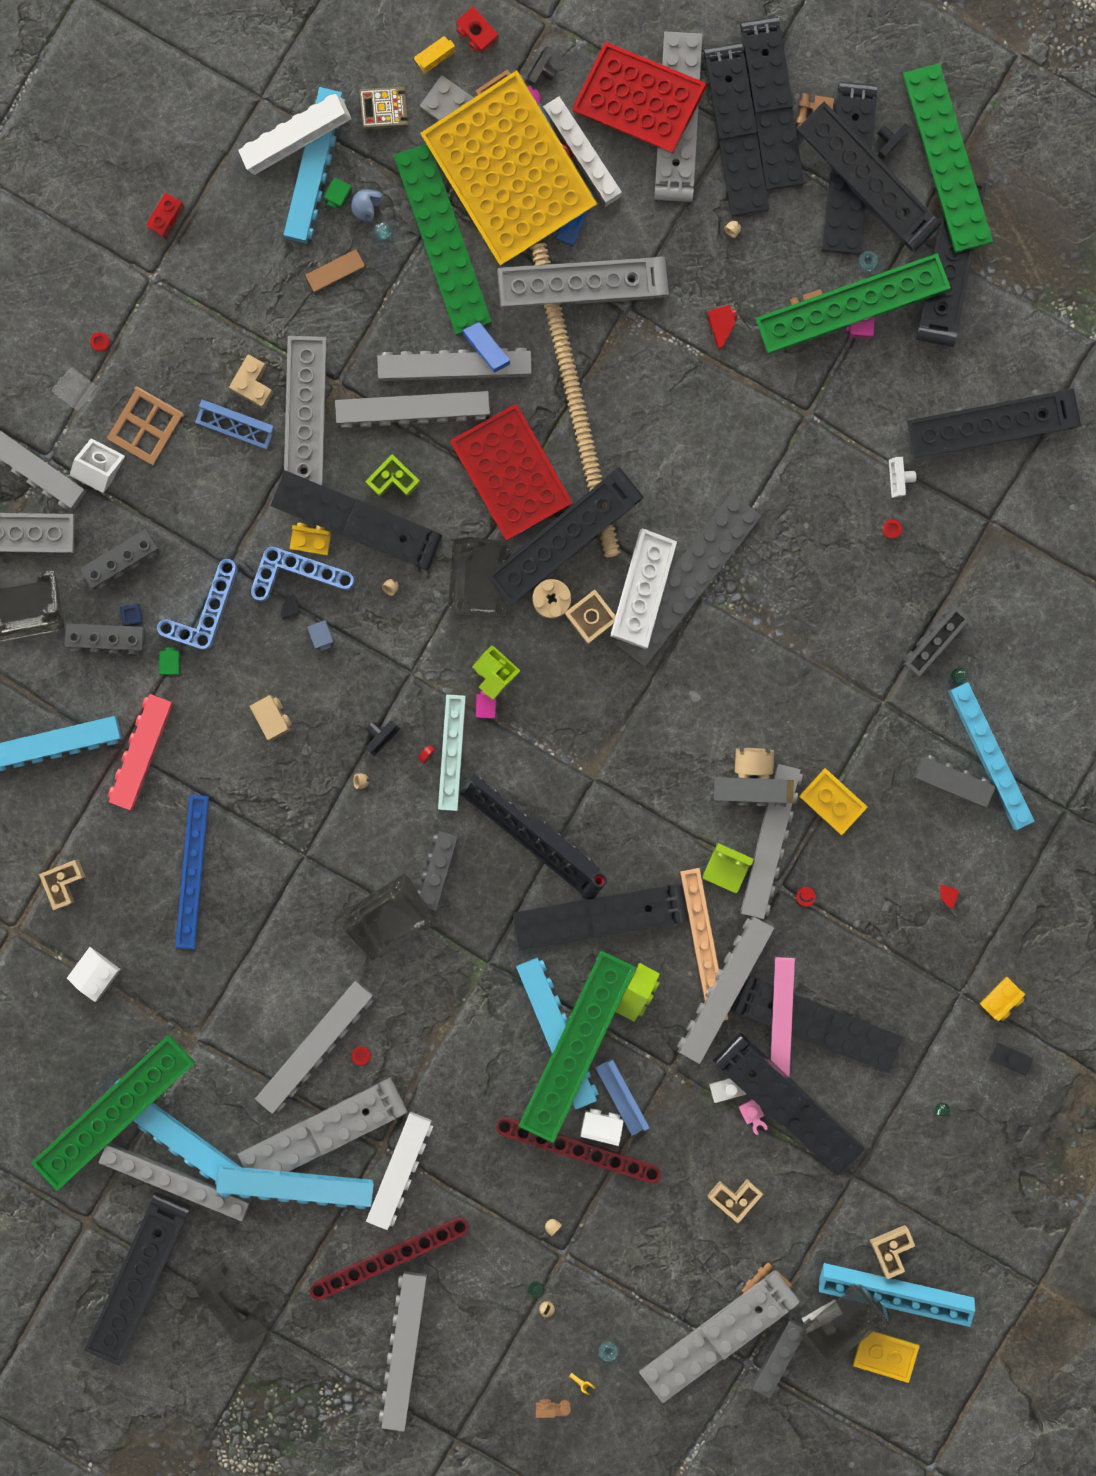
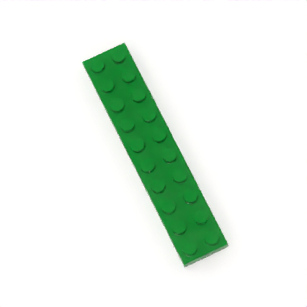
[902,63,993,253]
[394,144,492,335]
[756,253,951,355]
[518,951,636,1143]
[31,1034,196,1191]

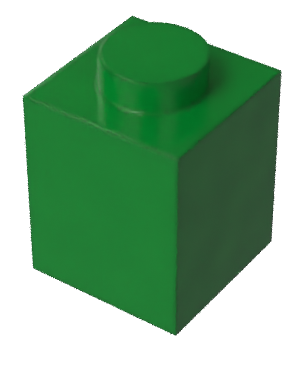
[324,177,352,210]
[159,647,181,675]

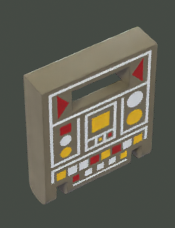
[359,87,408,130]

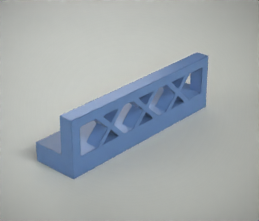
[195,399,275,450]
[595,1058,649,1135]

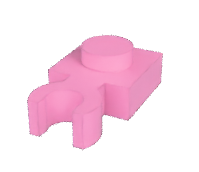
[738,1100,767,1135]

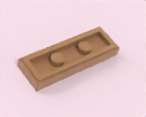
[305,249,365,293]

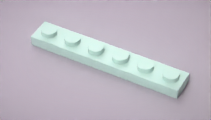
[438,695,466,811]

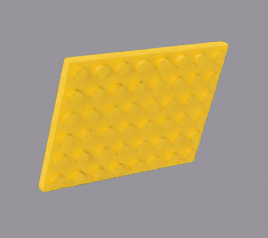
[420,70,597,265]

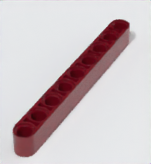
[496,1117,661,1183]
[310,1216,469,1300]

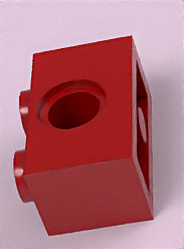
[456,6,499,54]
[146,192,185,239]

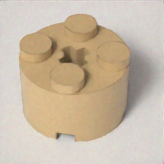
[533,579,571,619]
[735,748,774,779]

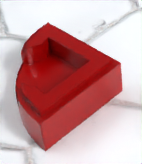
[939,884,959,909]

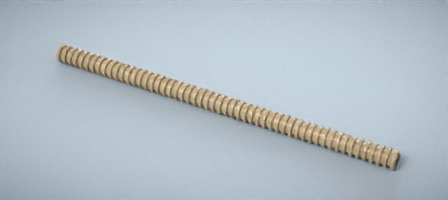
[530,243,621,558]

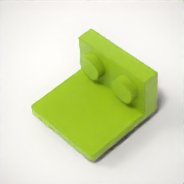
[702,843,754,893]

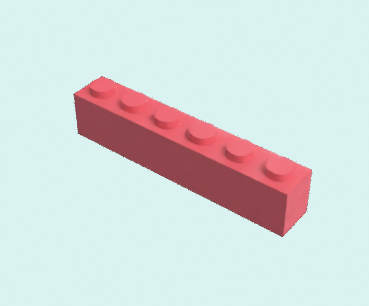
[108,694,174,810]

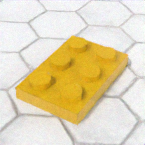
[799,768,867,835]
[853,1328,920,1383]

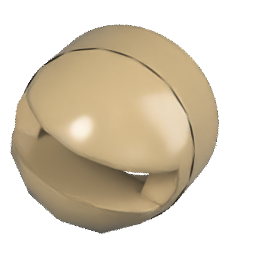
[724,221,741,238]
[382,579,399,596]
[353,773,369,789]
[545,1219,562,1236]
[539,1301,555,1317]

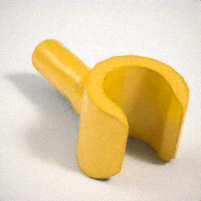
[569,1373,595,1395]

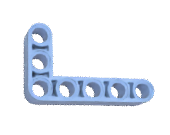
[251,547,355,602]
[157,559,238,650]

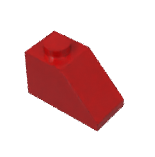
[707,304,737,350]

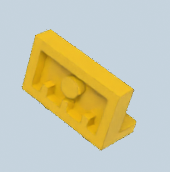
[414,36,456,74]
[290,523,332,556]
[980,977,1025,1021]

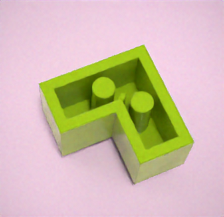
[365,454,420,497]
[472,645,520,700]
[615,963,660,1022]

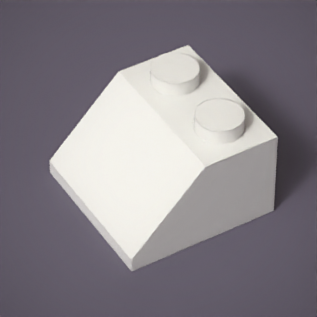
[69,439,125,493]
[67,947,121,1002]
[580,1108,623,1146]

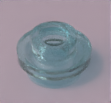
[374,222,393,240]
[859,251,878,271]
[599,1342,618,1361]

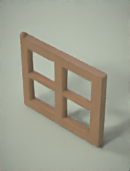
[107,386,184,466]

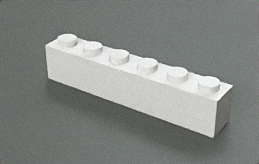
[238,94,352,175]
[543,97,622,207]
[366,1112,433,1230]

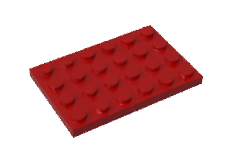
[572,42,707,154]
[450,403,573,541]

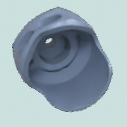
[351,189,382,222]

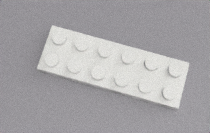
[610,528,677,649]

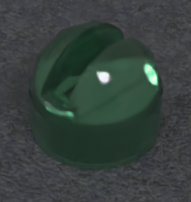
[951,668,965,683]
[934,1102,950,1117]
[527,1281,544,1298]

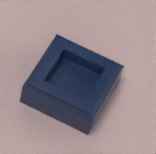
[120,604,143,626]

